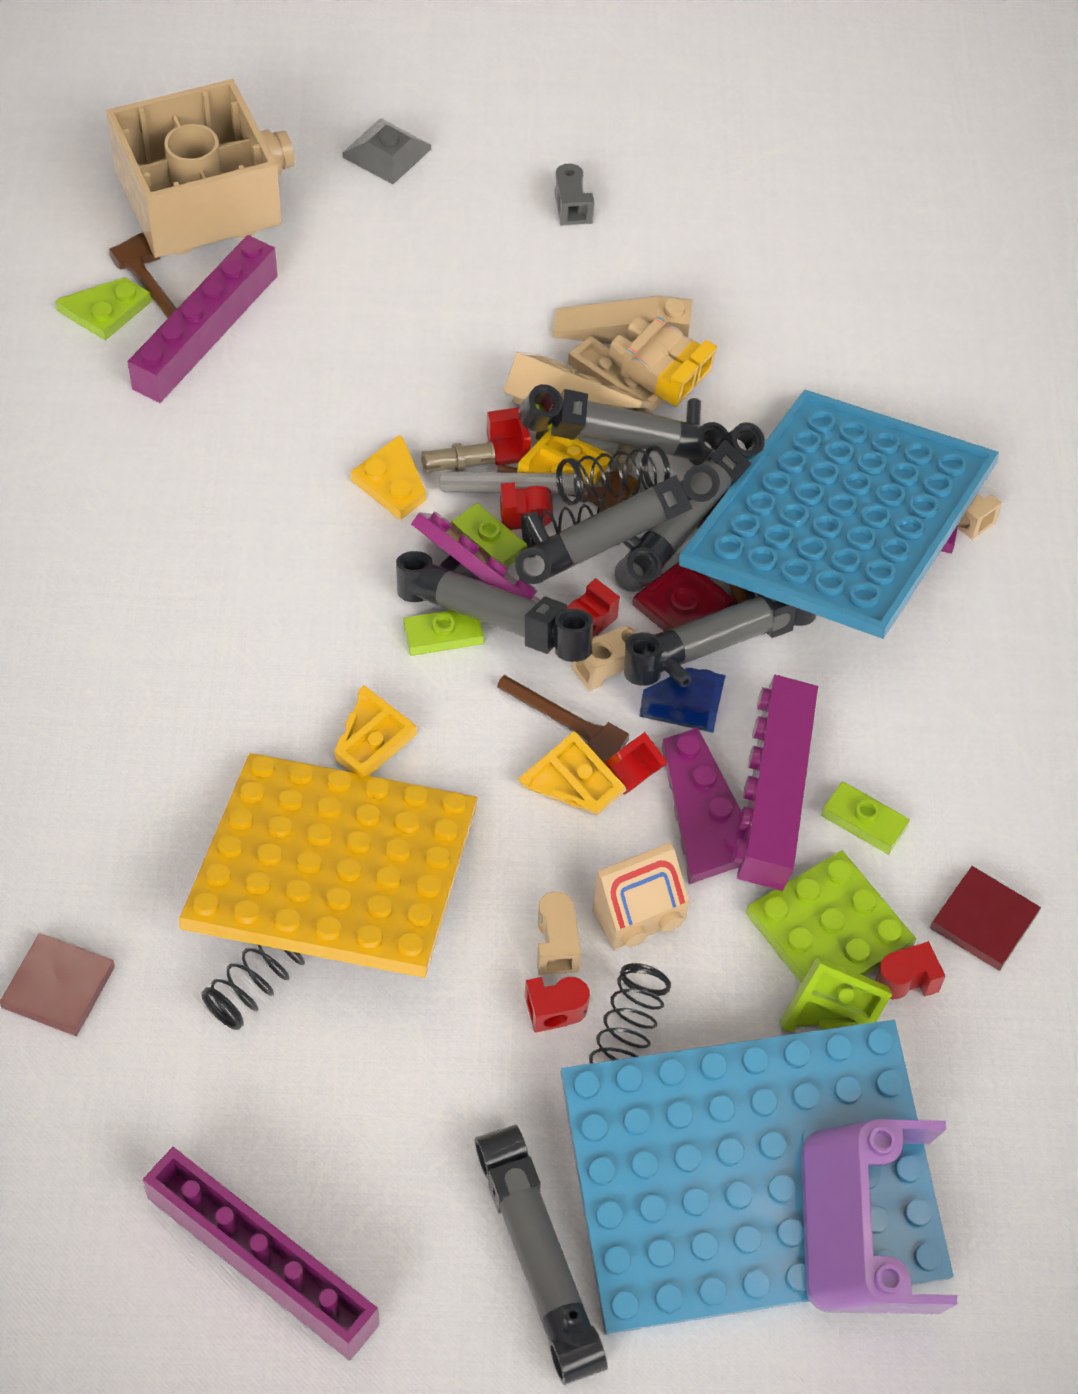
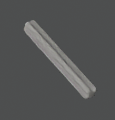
[439,472,576,495]

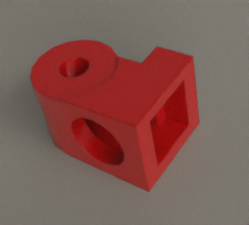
[500,483,553,530]
[567,578,620,637]
[875,941,946,1000]
[524,977,590,1033]

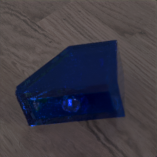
[639,667,726,733]

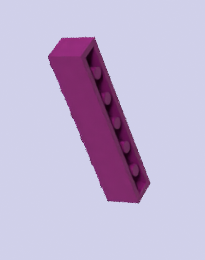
[127,234,278,403]
[733,674,818,891]
[142,1146,379,1361]

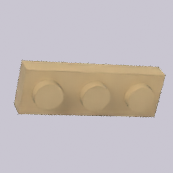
[568,337,665,412]

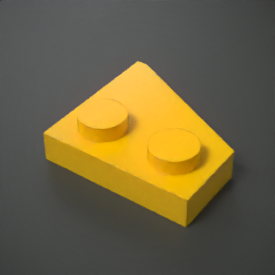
[517,429,613,485]
[350,435,426,520]
[334,685,417,778]
[518,731,626,815]

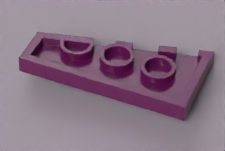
[411,511,540,602]
[662,728,744,884]

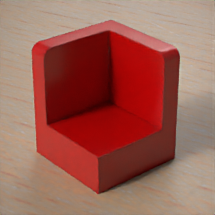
[486,407,531,466]
[603,732,667,795]

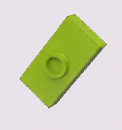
[451,503,527,567]
[403,610,484,656]
[821,781,910,855]

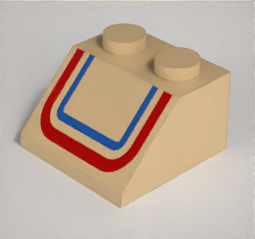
[592,842,689,950]

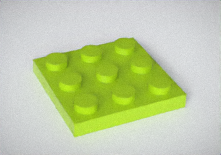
[746,850,917,983]

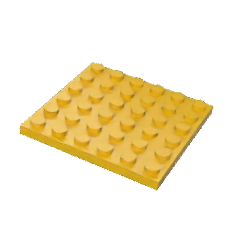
[179,753,477,978]

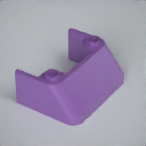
[801,1119,958,1314]

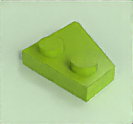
[55,277,151,341]
[779,956,892,1031]

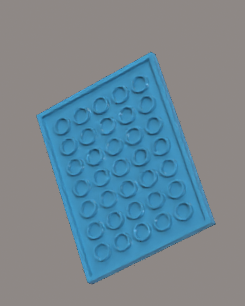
[679,389,999,639]
[560,1019,954,1335]

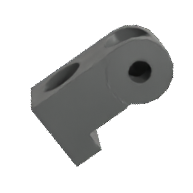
[555,163,594,226]

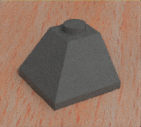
[342,118,431,184]

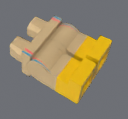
[609,316,717,407]

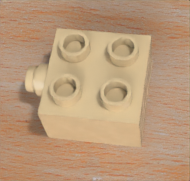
[106,79,295,258]

